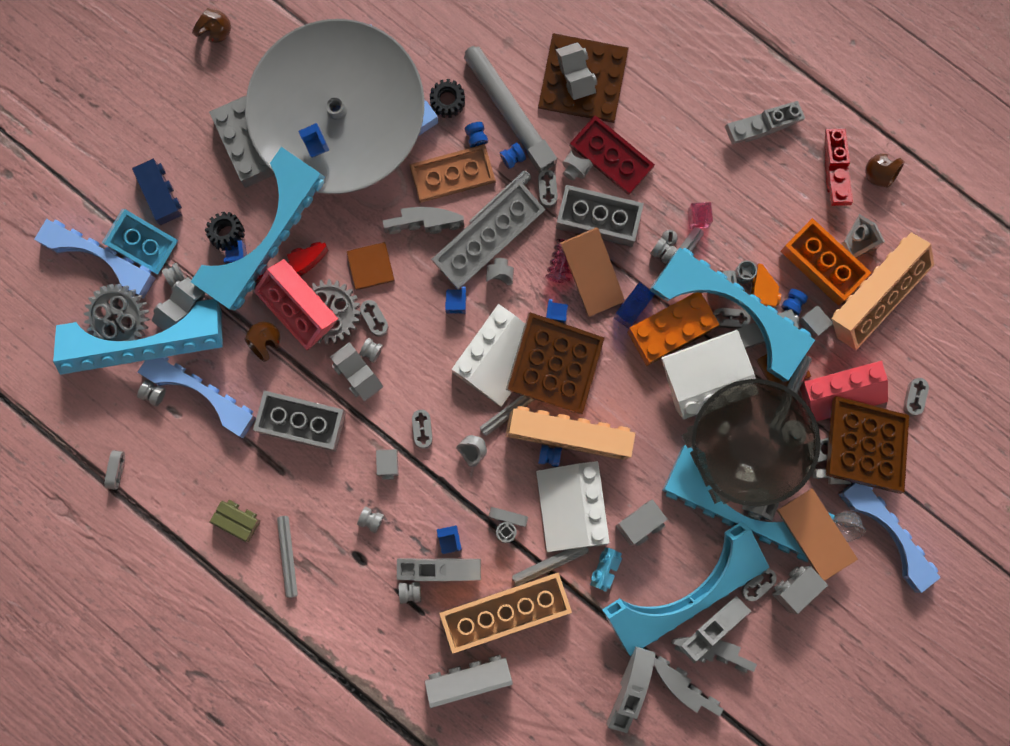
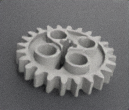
[312,279,361,345]
[84,284,150,341]

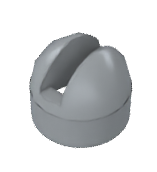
[661,230,678,246]

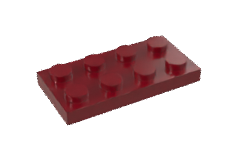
[569,115,655,195]

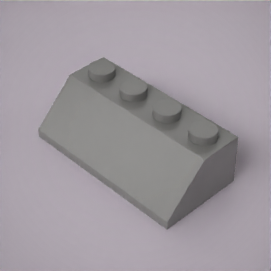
[425,655,513,708]

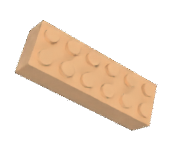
[831,232,934,350]
[505,406,635,460]
[439,572,572,654]

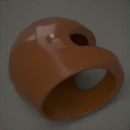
[192,8,231,43]
[865,153,905,188]
[244,322,281,362]

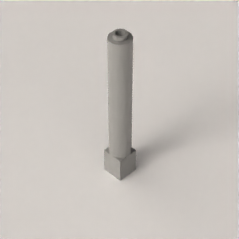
[464,46,557,174]

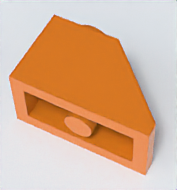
[751,263,781,308]

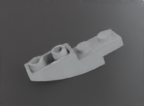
[725,101,805,144]
[382,207,464,234]
[397,558,481,581]
[680,596,751,663]
[671,637,757,673]
[606,647,656,733]
[653,656,724,716]

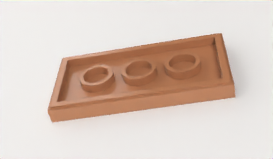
[409,144,496,203]
[560,227,625,317]
[777,488,858,581]

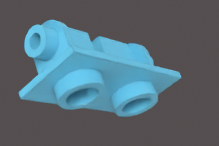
[590,547,622,592]

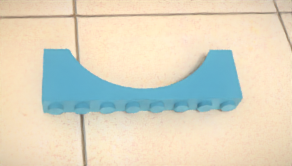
[190,147,325,311]
[650,248,815,382]
[53,299,223,375]
[662,445,835,563]
[602,522,770,656]

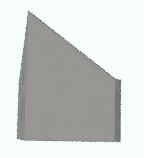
[842,214,885,258]

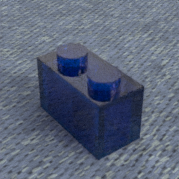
[614,282,655,329]

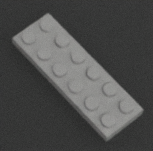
[431,180,545,289]

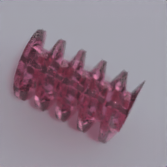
[545,239,571,283]

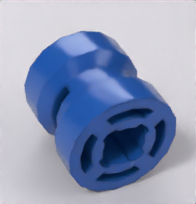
[464,122,488,148]
[499,142,526,169]
[781,289,808,316]
[538,444,562,467]

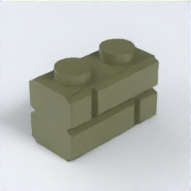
[209,500,260,542]

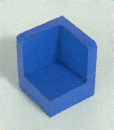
[298,123,329,158]
[224,240,247,264]
[445,287,466,314]
[546,299,568,324]
[437,525,462,554]

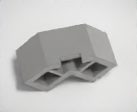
[556,43,597,100]
[151,277,206,331]
[330,342,384,401]

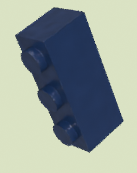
[132,158,182,226]

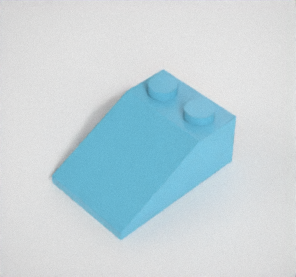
[102,209,178,274]

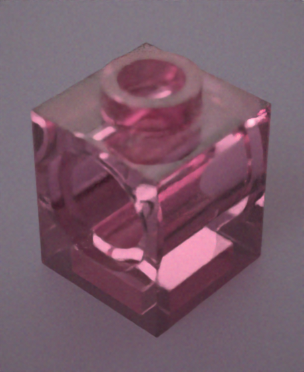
[688,202,713,229]

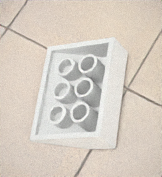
[452,304,525,407]
[661,330,759,420]
[536,461,610,552]

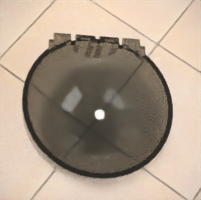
[681,379,821,506]

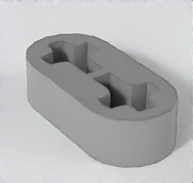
[538,169,558,208]
[360,300,389,337]
[713,308,750,329]
[903,378,929,416]
[412,410,433,449]
[104,450,125,490]
[488,507,528,527]
[741,569,777,601]

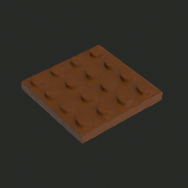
[538,33,629,123]
[506,312,605,414]
[826,396,910,494]

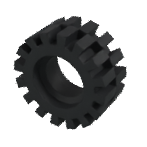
[430,79,465,118]
[205,212,245,251]

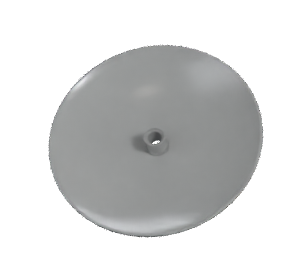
[245,19,424,194]

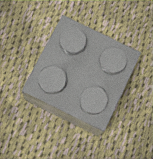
[615,499,668,546]
[772,566,828,614]

